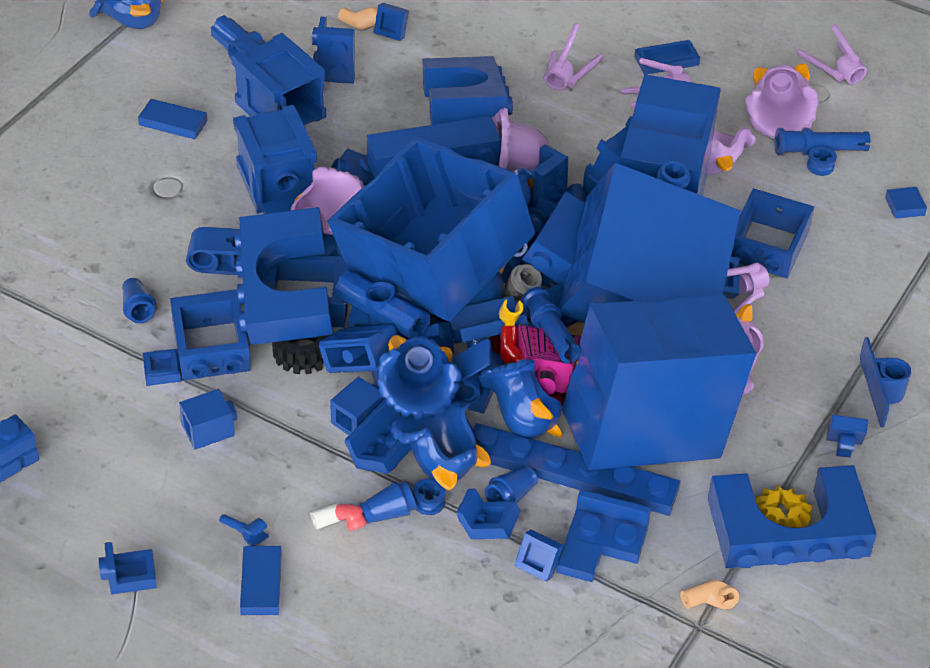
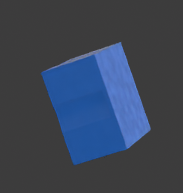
[620,74,721,196]
[327,136,536,322]
[559,163,741,323]
[562,295,757,470]

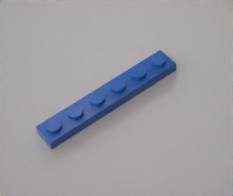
[473,423,680,516]

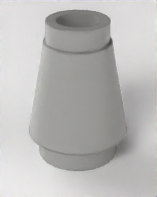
[503,264,542,303]

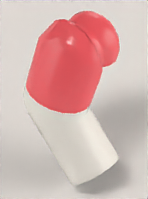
[310,503,366,531]

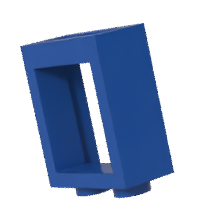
[731,188,815,279]
[262,255,348,328]
[170,289,251,380]

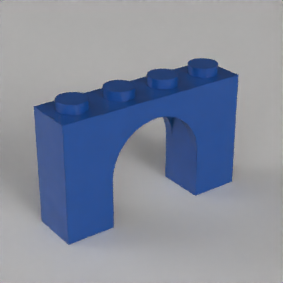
[422,56,513,125]
[522,191,585,288]
[234,207,333,345]
[708,465,877,568]

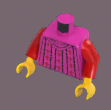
[499,299,581,395]

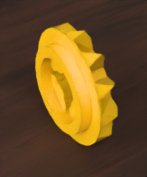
[755,485,812,528]

